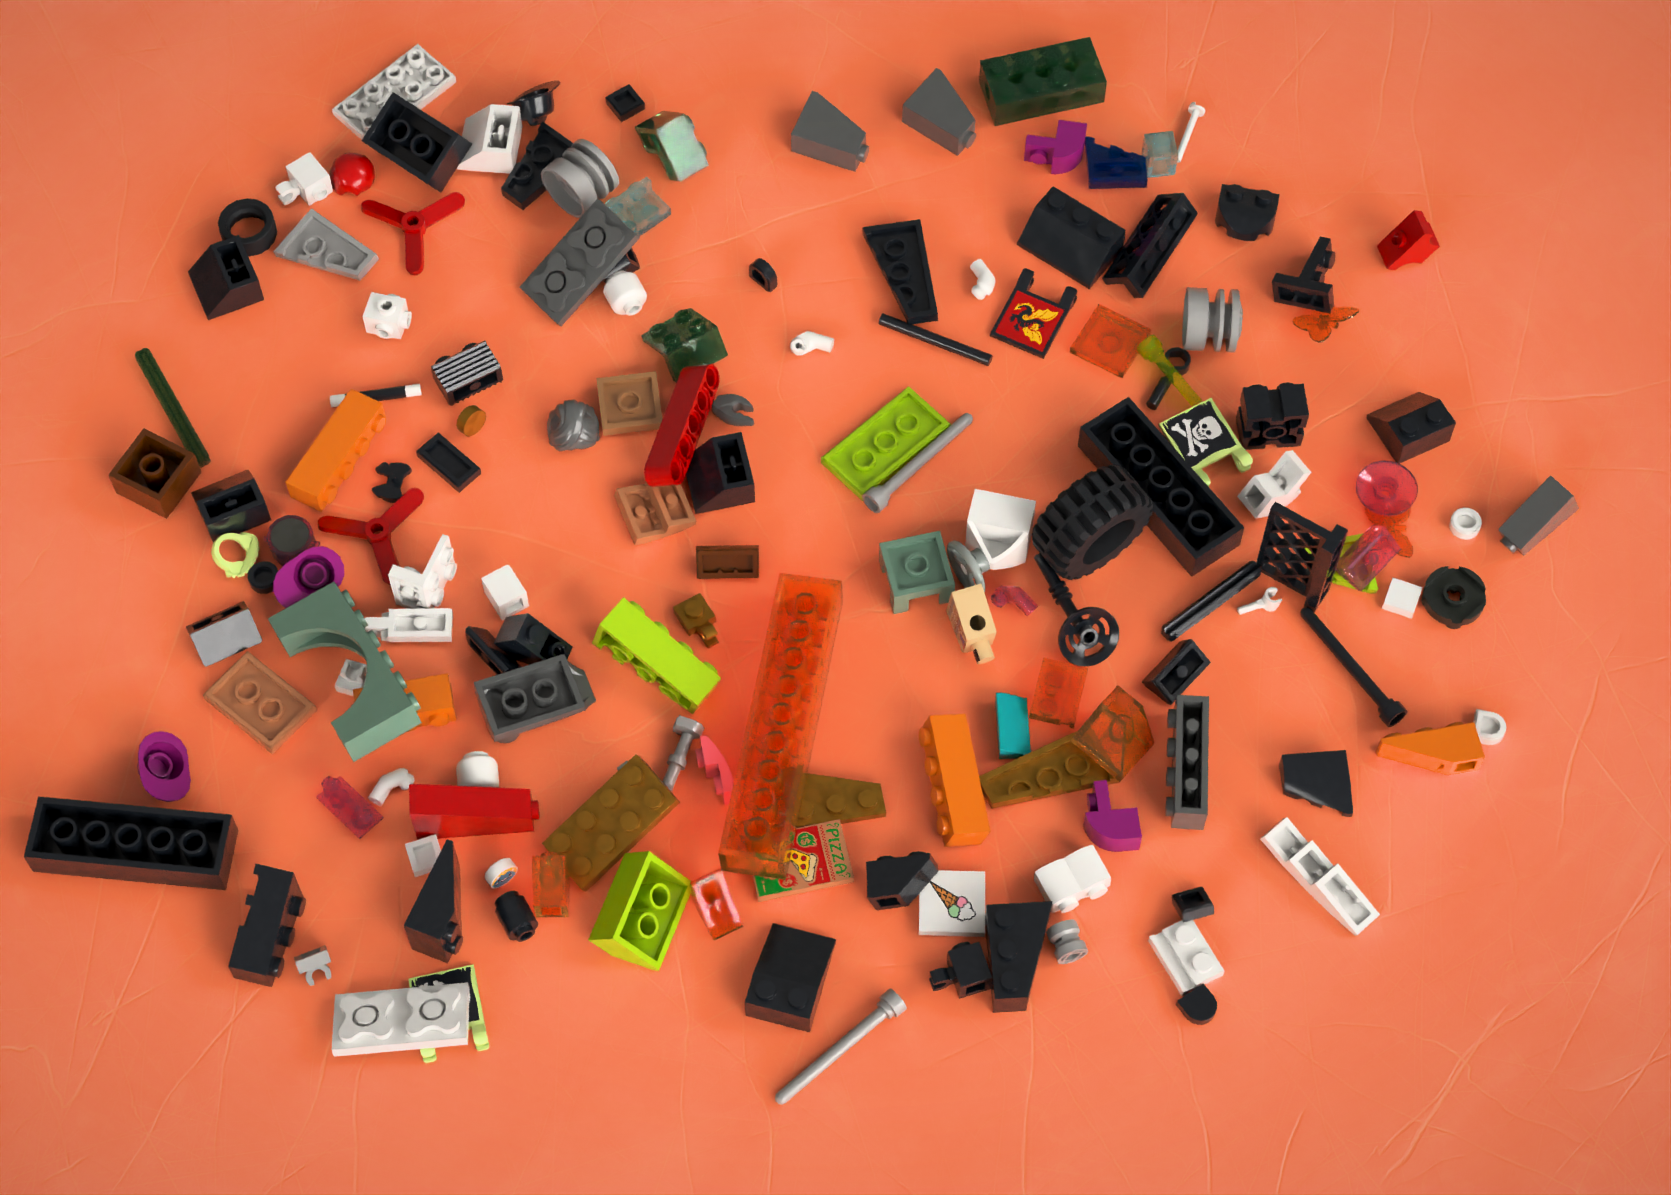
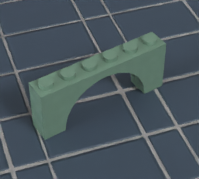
[268,582,422,762]

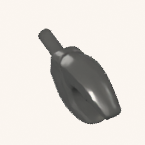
[711,394,755,427]

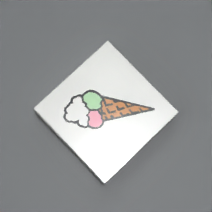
[919,870,985,937]

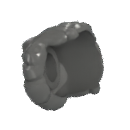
[547,399,600,451]

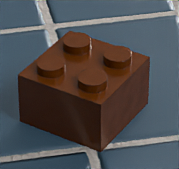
[109,428,201,519]

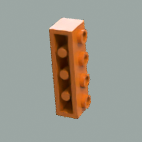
[285,389,386,512]
[919,714,991,847]

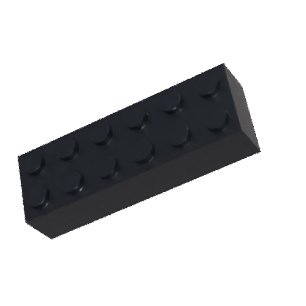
[1078,397,1244,577]
[24,796,238,890]

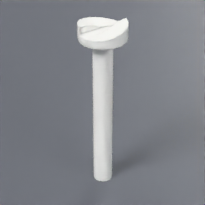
[1174,102,1206,163]

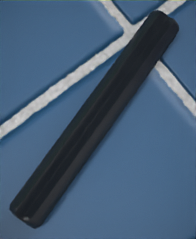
[1161,561,1262,642]

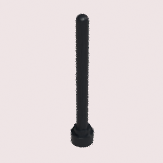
[1300,607,1408,727]

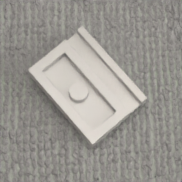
[1148,920,1224,996]

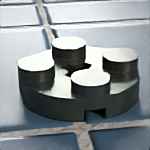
[1421,566,1486,629]

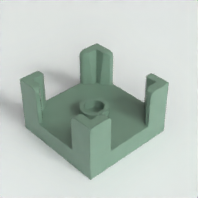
[879,531,955,614]

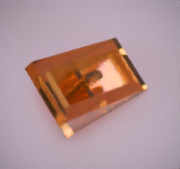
[690,868,744,940]

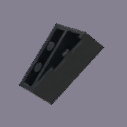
[228,864,306,987]

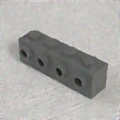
[1165,695,1209,830]

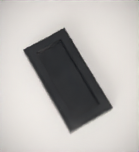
[416,432,481,493]

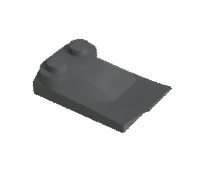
[474,654,596,743]

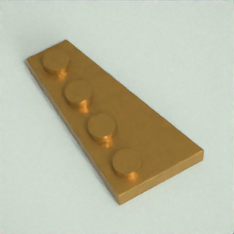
[979,725,1121,809]

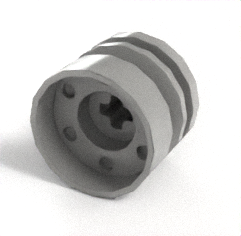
[541,139,619,218]
[1182,287,1243,353]

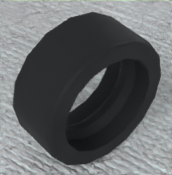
[218,198,277,257]

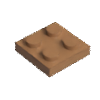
[596,371,662,436]

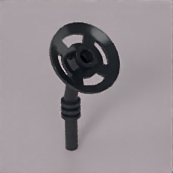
[1034,553,1119,667]

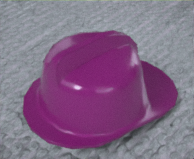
[273,546,344,608]
[137,731,191,802]

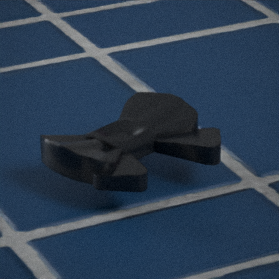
[372,462,412,503]

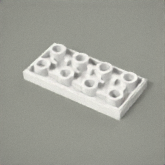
[332,44,457,148]

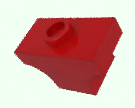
[1377,210,1440,270]

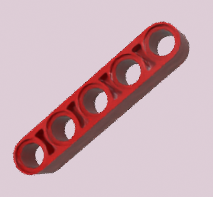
[644,364,720,487]

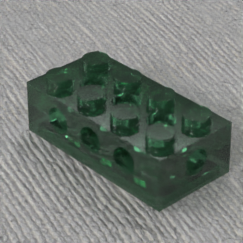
[979,37,1107,126]

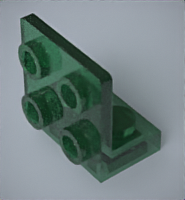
[641,308,728,383]

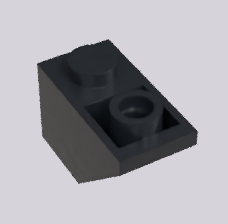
[493,613,573,665]
[866,851,938,910]

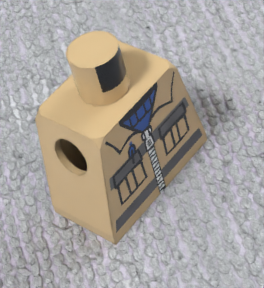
[946,584,997,664]

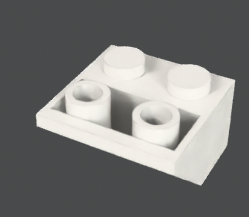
[457,104,523,174]

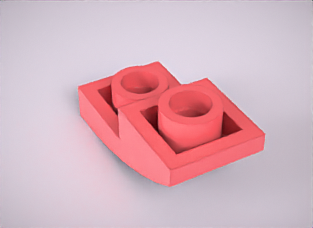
[695,735,737,805]

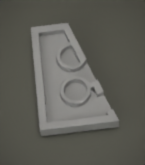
[273,208,379,281]

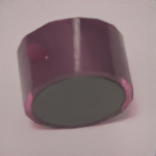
[264,515,320,566]

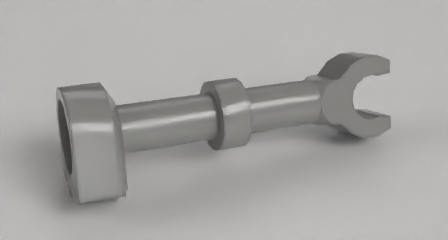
[662,715,705,793]

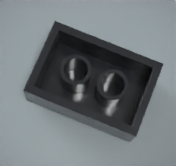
[362,92,472,192]

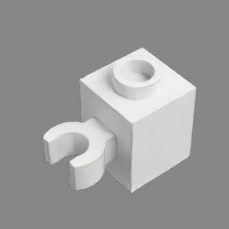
[275,152,333,206]

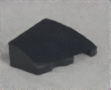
[1279,750,1353,817]

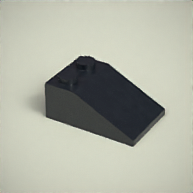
[404,839,463,963]
[745,923,836,1032]

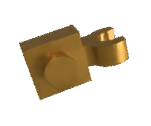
[673,593,719,648]

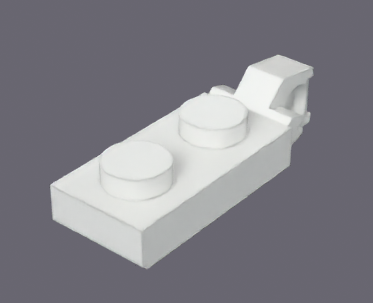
[364,608,453,642]

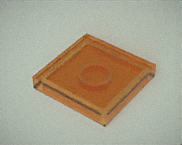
[1070,304,1151,379]

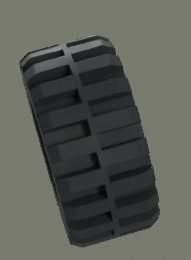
[1032,465,1153,580]

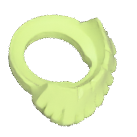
[211,532,260,578]

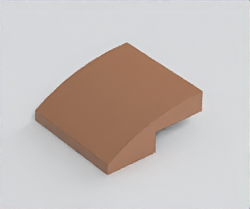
[614,481,697,545]

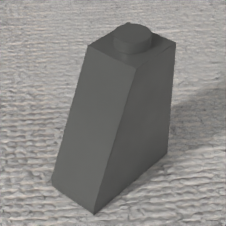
[902,68,976,156]
[791,91,869,172]
[1498,475,1579,556]

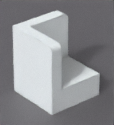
[481,565,529,621]

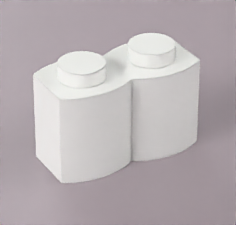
[1034,845,1111,913]

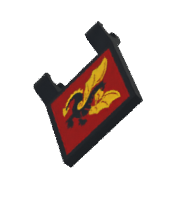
[990,268,1077,359]

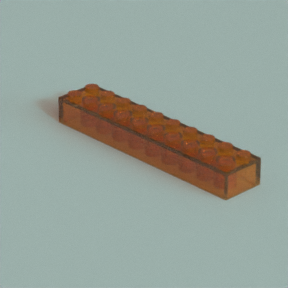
[718,573,844,880]

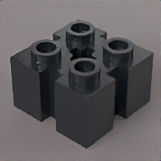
[1236,382,1309,450]

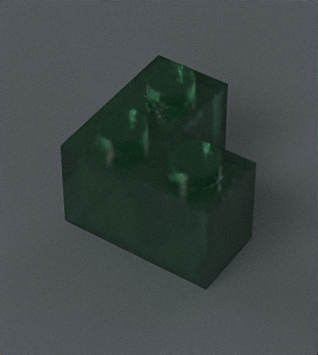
[635,111,709,182]

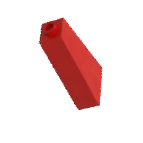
[409,784,540,840]

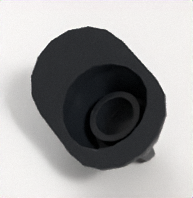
[507,80,560,126]

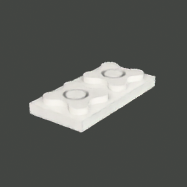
[331,982,469,1057]

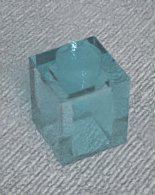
[1141,131,1178,178]

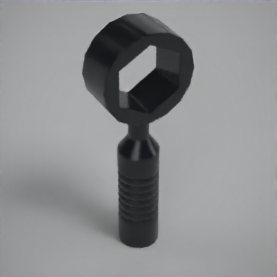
[1146,347,1191,410]

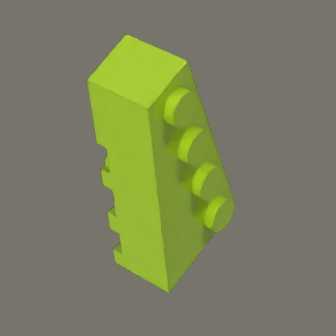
[592,597,721,714]

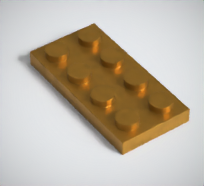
[542,754,680,892]

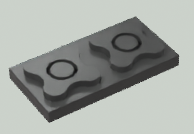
[520,198,640,327]

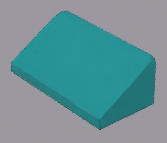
[995,693,1031,759]

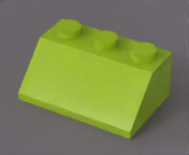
[588,851,695,971]

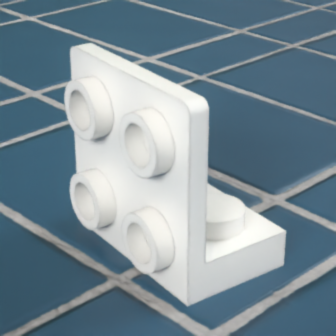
[388,534,457,608]

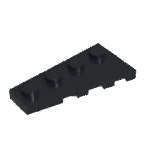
[862,219,938,325]

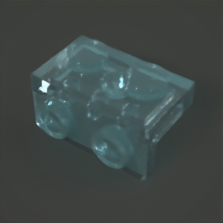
[605,177,671,237]

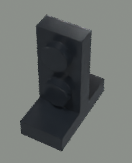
[1272,236,1335,314]

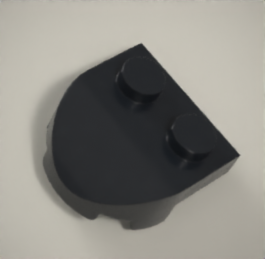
[1215,184,1280,241]

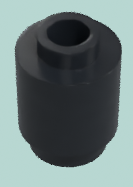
[494,891,538,942]

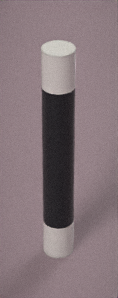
[330,383,422,408]

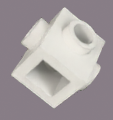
[362,292,412,339]

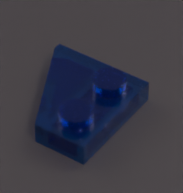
[1085,137,1148,189]

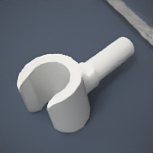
[1237,587,1282,615]

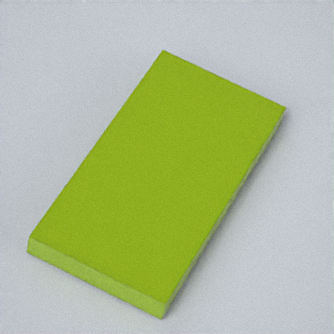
[821,386,951,501]

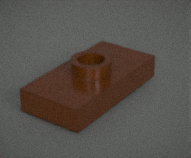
[696,545,759,579]

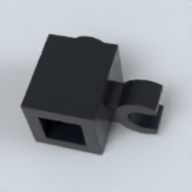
[929,942,992,999]

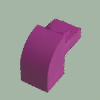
[1024,120,1087,174]
[1083,780,1142,852]

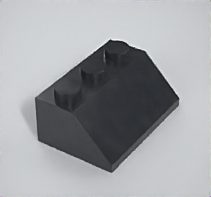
[1017,186,1126,289]

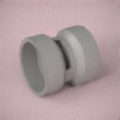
[1046,919,1089,964]

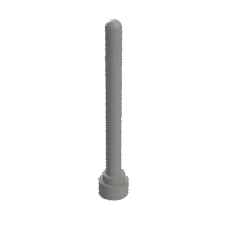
[862,413,973,513]
[775,988,907,1105]

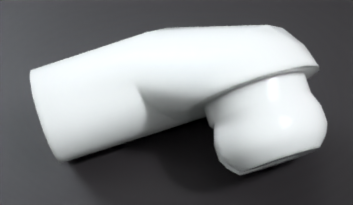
[970,259,996,300]
[790,331,835,356]
[368,768,415,806]

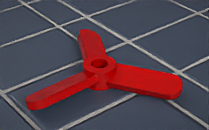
[361,192,465,276]
[318,488,424,586]

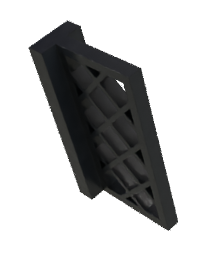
[1256,501,1348,613]

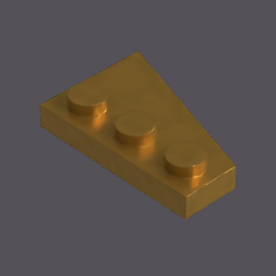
[780,769,886,829]

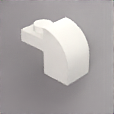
[1237,450,1312,519]

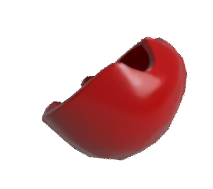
[329,153,375,196]

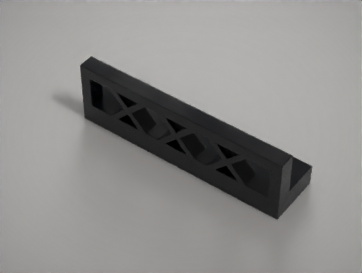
[1102,193,1198,298]

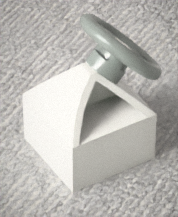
[947,489,1036,592]

